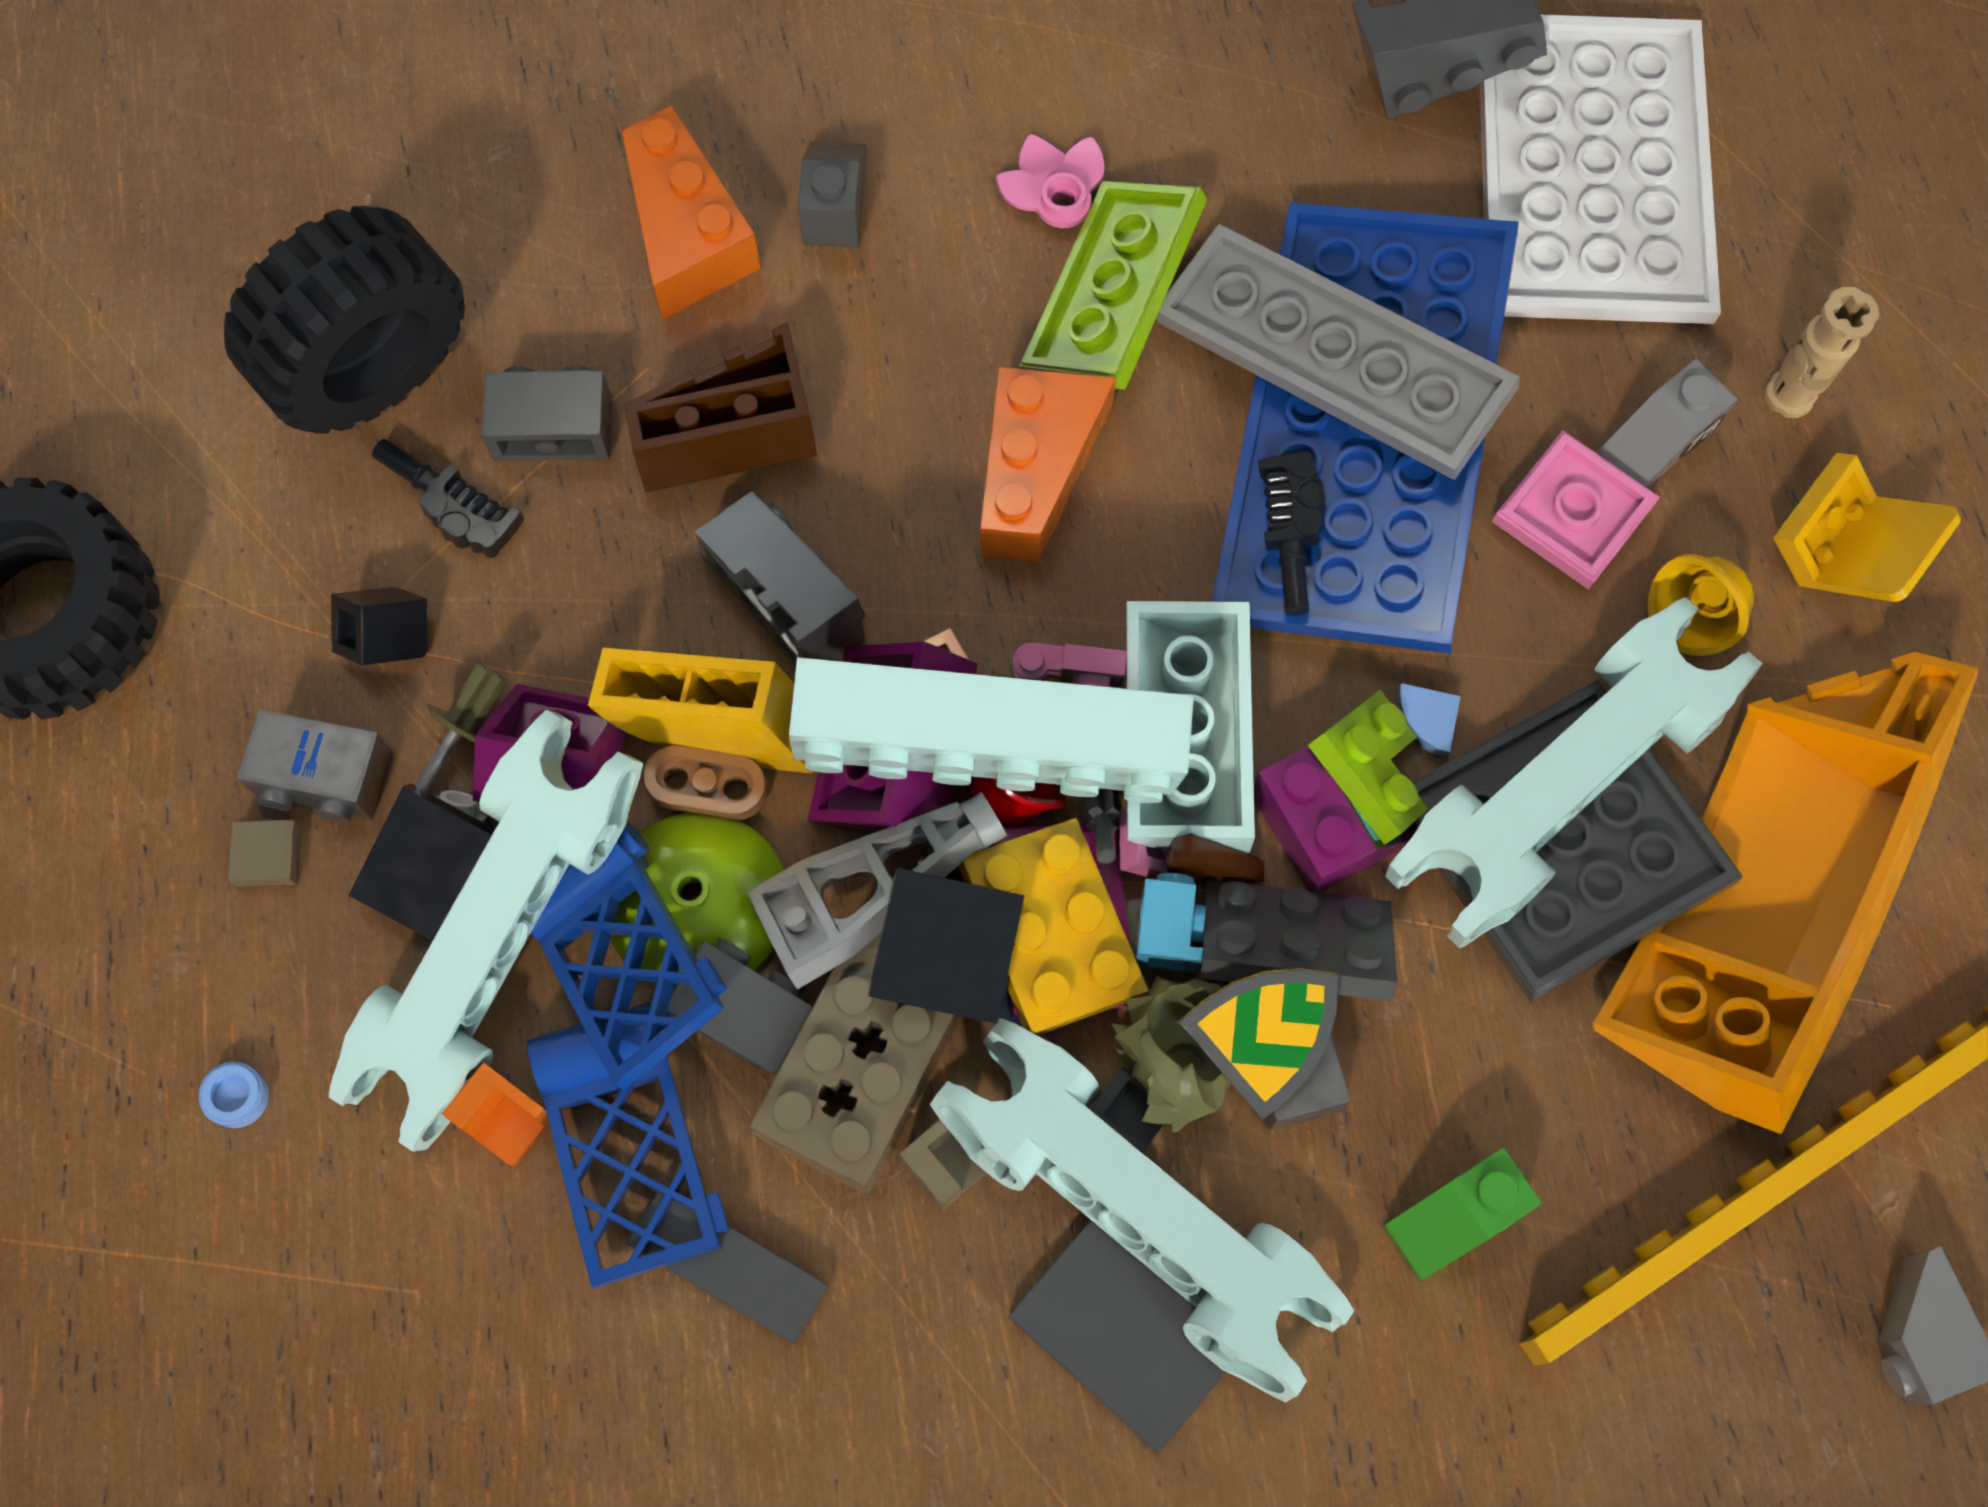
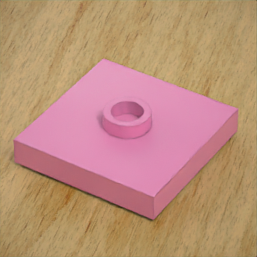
[1492,430,1660,590]

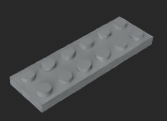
[1156,224,1520,480]

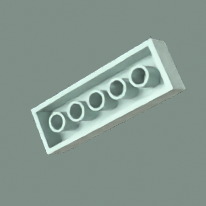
[789,657,1194,803]

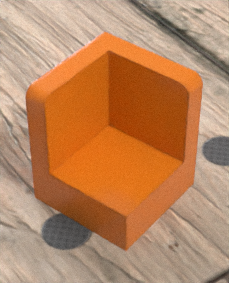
[442,1062,549,1167]

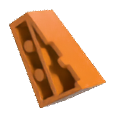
[622,105,761,320]
[980,367,1116,562]

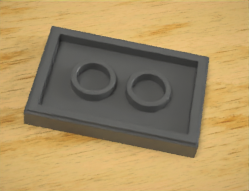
[1008,1220,1226,1454]

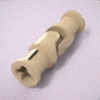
[1764,287,1880,418]

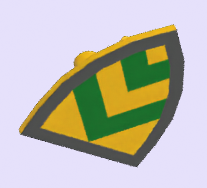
[1178,968,1338,1120]

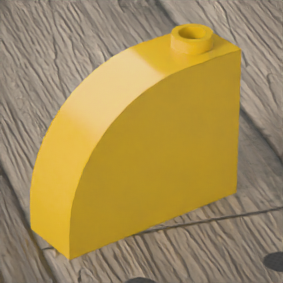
[588,647,813,773]

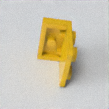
[1773,453,1961,602]

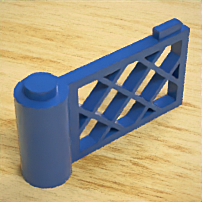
[531,822,727,1090]
[527,1002,730,1289]

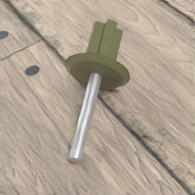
[415,663,507,792]

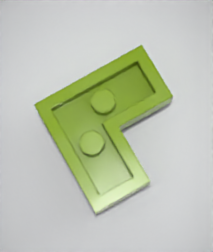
[1308,690,1428,845]

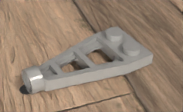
[747,792,1007,989]

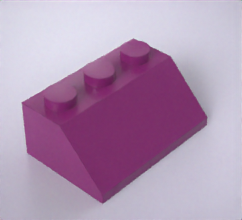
[808,641,978,834]

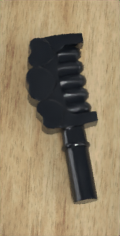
[372,439,524,558]
[1258,452,1327,616]

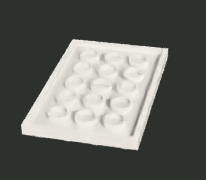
[1479,15,1721,324]

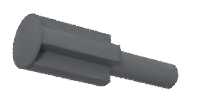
[1083,788,1121,864]

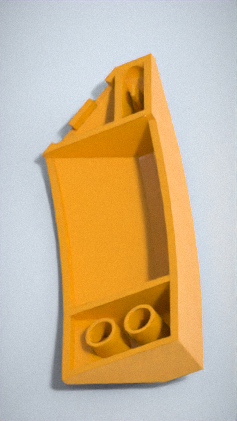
[1593,652,1978,1134]

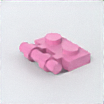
[1013,642,1127,687]

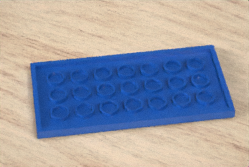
[1212,202,1519,654]

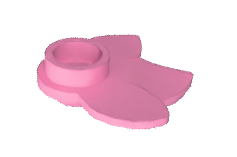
[996,134,1105,228]

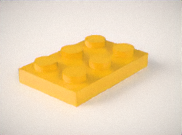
[958,818,1149,1036]

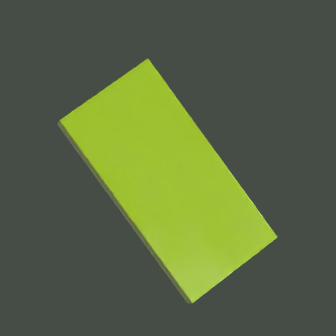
[1019,181,1207,390]

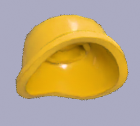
[1647,554,1754,656]

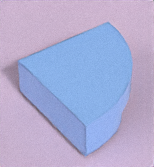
[1397,683,1461,758]

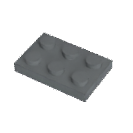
[1200,880,1397,1001]

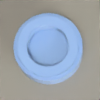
[199,1061,269,1128]

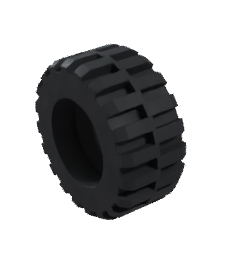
[224,205,465,434]
[0,478,160,720]

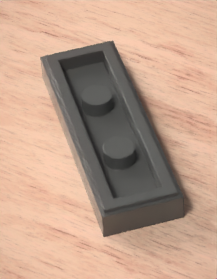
[627,1192,829,1345]

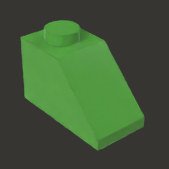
[1383,1147,1543,1281]

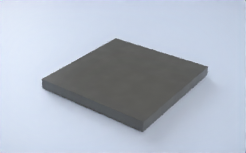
[1411,680,1743,1003]

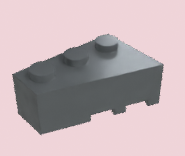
[1352,0,1547,120]
[695,491,865,668]

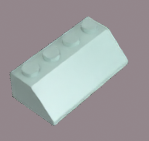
[1126,601,1255,854]

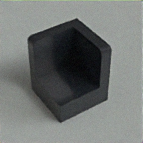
[331,587,427,666]
[1091,1066,1164,1153]

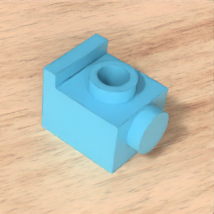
[1135,873,1206,974]

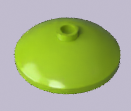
[610,813,784,986]

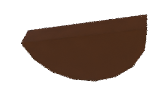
[1166,833,1264,884]

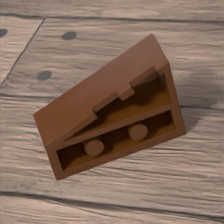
[624,322,817,492]

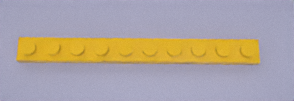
[1519,1004,1988,1366]

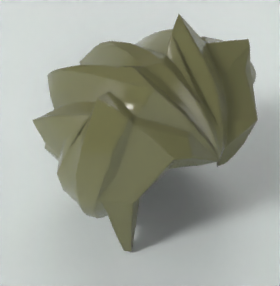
[1112,975,1232,1133]

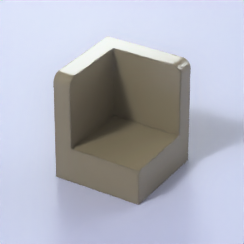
[899,1119,987,1212]

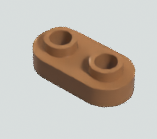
[643,745,767,820]

